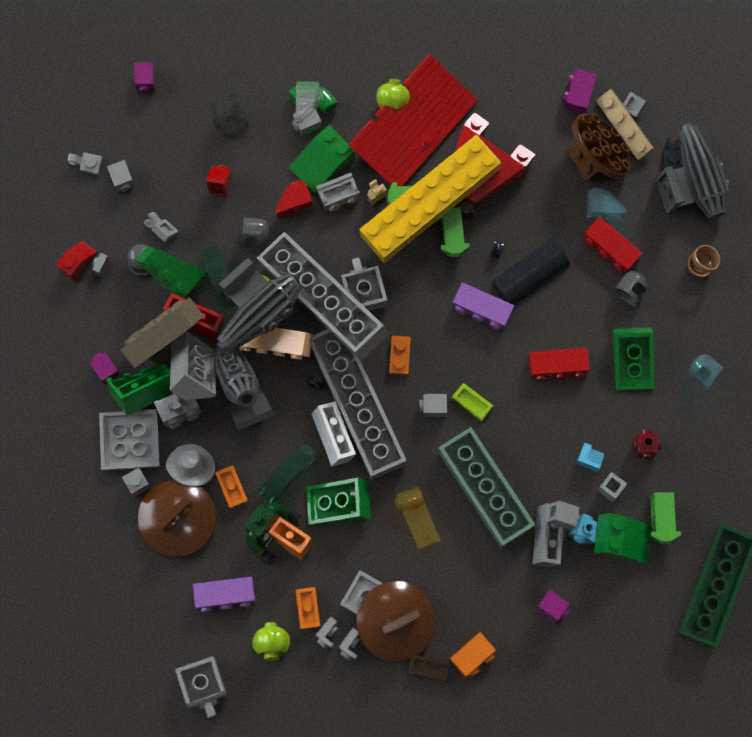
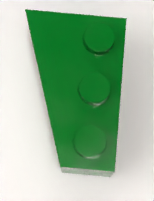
[135,246,207,298]
[106,364,173,416]

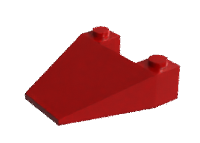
[454,113,535,204]

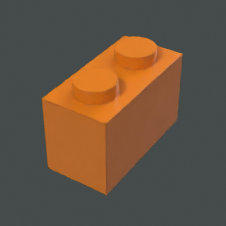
[450,632,496,678]

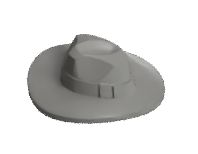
[166,444,215,487]

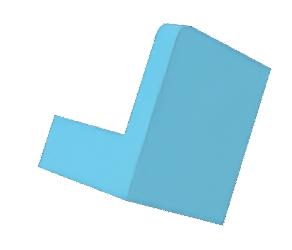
[576,443,604,472]

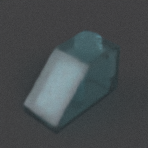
[587,188,627,219]

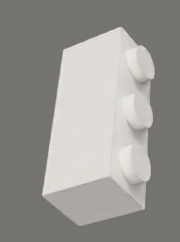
[312,402,356,467]

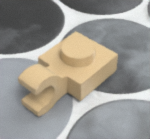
[367,179,387,206]

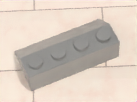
[170,331,216,400]

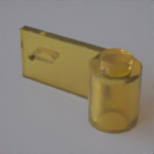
[394,486,440,550]

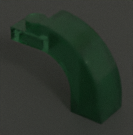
[199,244,236,310]
[258,443,320,503]

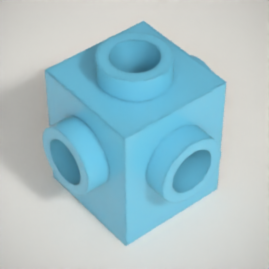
[568,514,597,544]

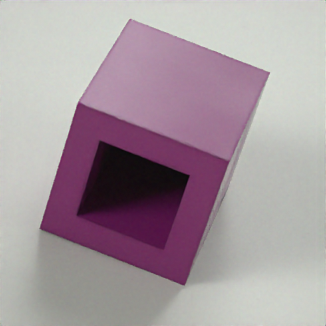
[134,63,155,93]
[89,352,120,385]

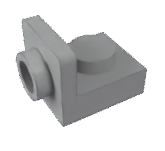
[316,617,338,649]
[339,628,360,660]

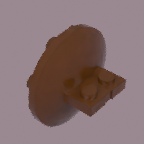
[566,113,630,181]
[138,479,216,557]
[356,581,435,661]

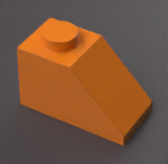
[268,517,313,561]

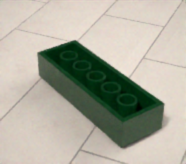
[676,523,752,650]

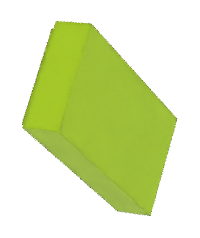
[451,383,494,422]

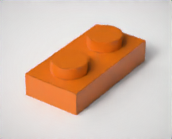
[389,336,411,376]
[215,465,248,509]
[296,587,320,630]

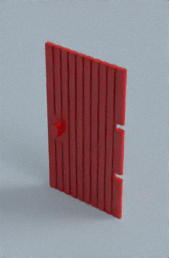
[348,54,478,187]

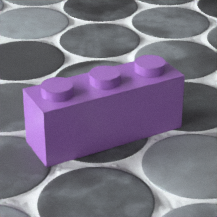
[452,282,514,330]
[193,577,256,612]

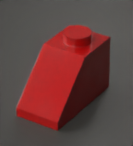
[206,165,232,196]
[275,180,313,219]
[55,241,97,282]

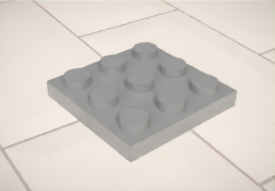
[99,409,160,471]

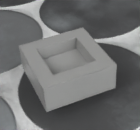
[623,92,647,118]
[92,253,110,278]

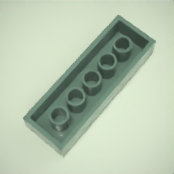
[438,427,535,549]

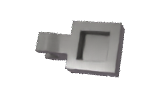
[67,153,103,176]
[144,212,179,242]

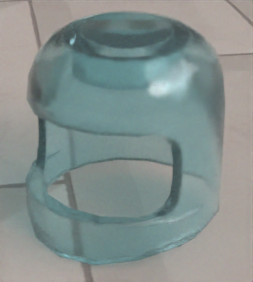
[689,354,724,390]

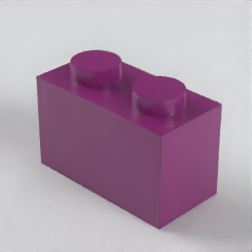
[562,69,597,114]
[536,590,569,624]

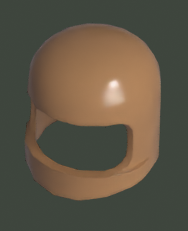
[688,245,720,278]

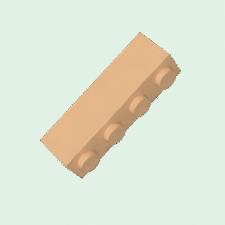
[239,328,313,360]

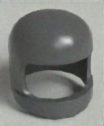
[238,217,270,246]
[128,244,150,278]
[614,271,648,307]

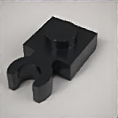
[663,137,683,170]

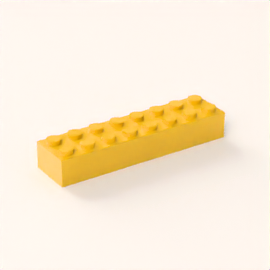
[359,134,501,263]

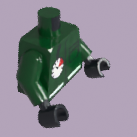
[244,502,302,565]

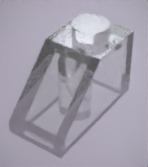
[295,81,323,124]

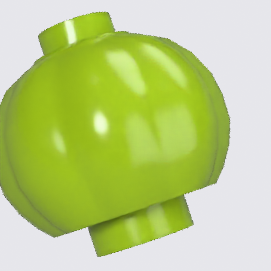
[376,79,410,110]
[252,622,290,660]

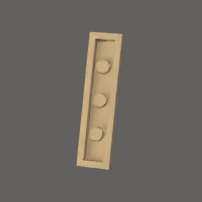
[596,89,654,160]

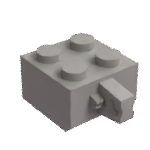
[341,258,388,311]
[154,394,201,429]
[175,656,227,718]

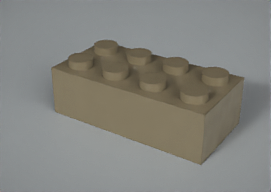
[121,297,203,368]

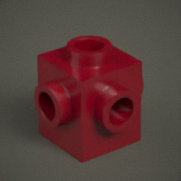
[633,430,661,459]

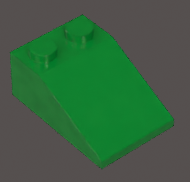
[289,125,355,194]
[613,328,654,390]
[306,478,371,525]
[594,513,652,564]

